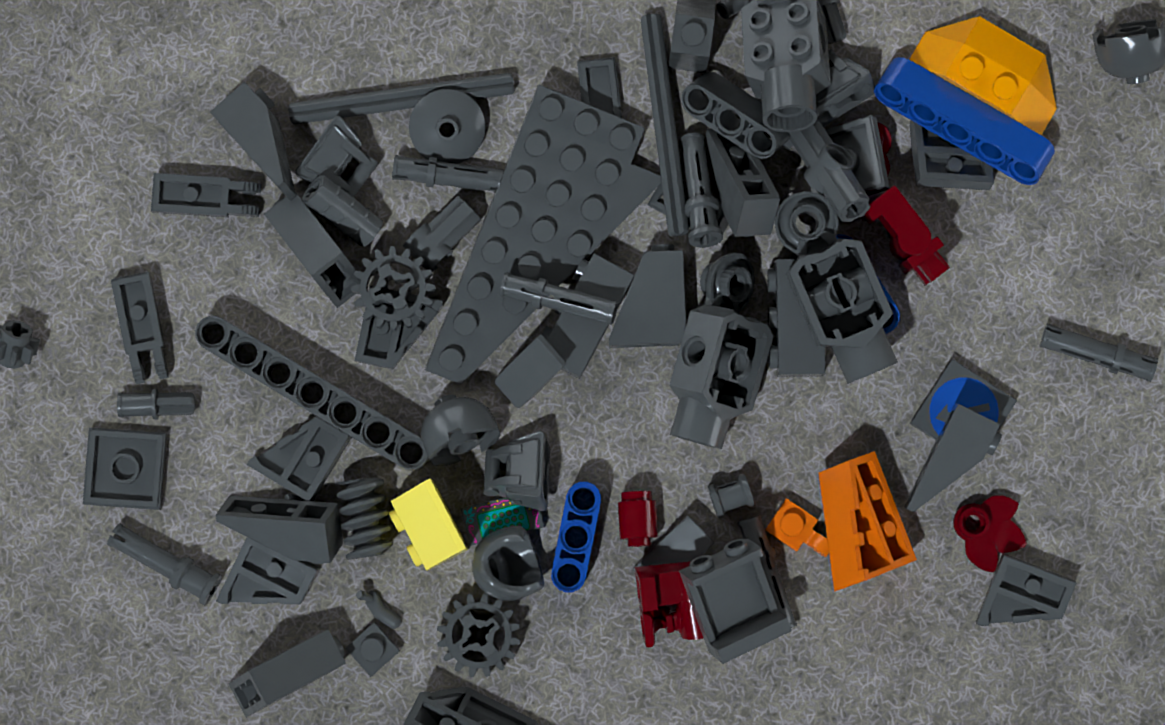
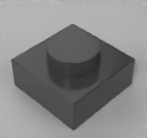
[345,622,400,677]

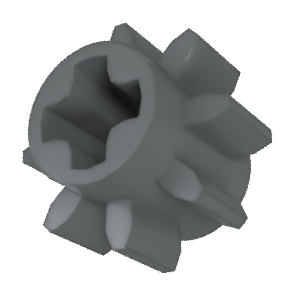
[0,320,40,369]

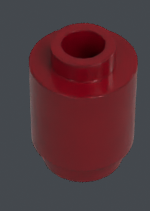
[618,491,658,547]

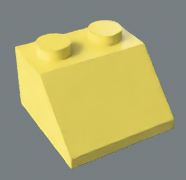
[389,479,469,571]

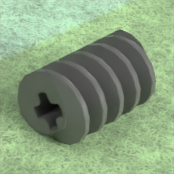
[336,478,393,560]

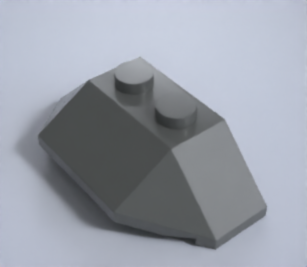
[403,687,539,725]

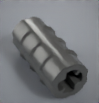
[302,175,383,247]

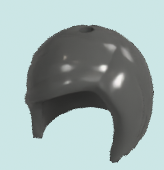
[472,526,544,601]

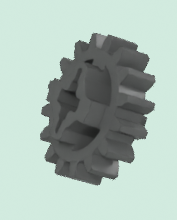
[351,246,436,331]
[437,593,521,677]

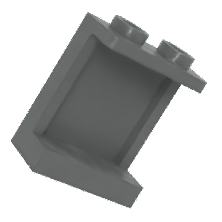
[679,539,792,664]

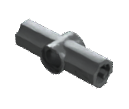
[789,118,871,222]

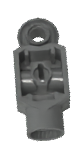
[741,0,831,132]
[774,191,898,384]
[669,253,773,449]

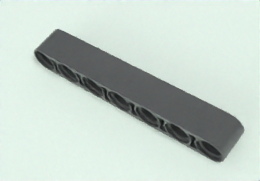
[195,316,429,471]

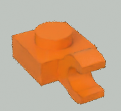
[765,498,829,558]

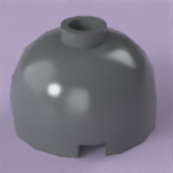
[1092,19,1165,84]
[421,394,500,466]

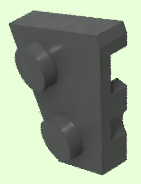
[216,537,319,605]
[976,553,1077,626]

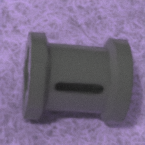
[707,474,755,518]

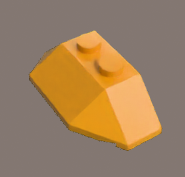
[909,16,1057,135]

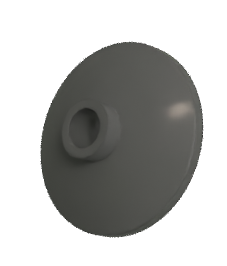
[409,89,485,164]

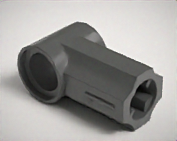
[403,196,481,272]

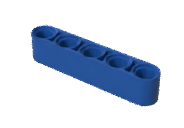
[874,57,1055,185]

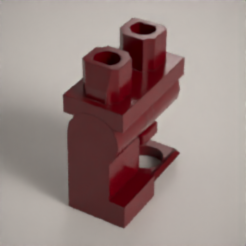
[862,185,950,286]
[634,561,703,647]

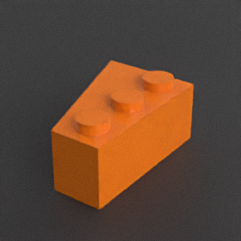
[819,451,917,592]

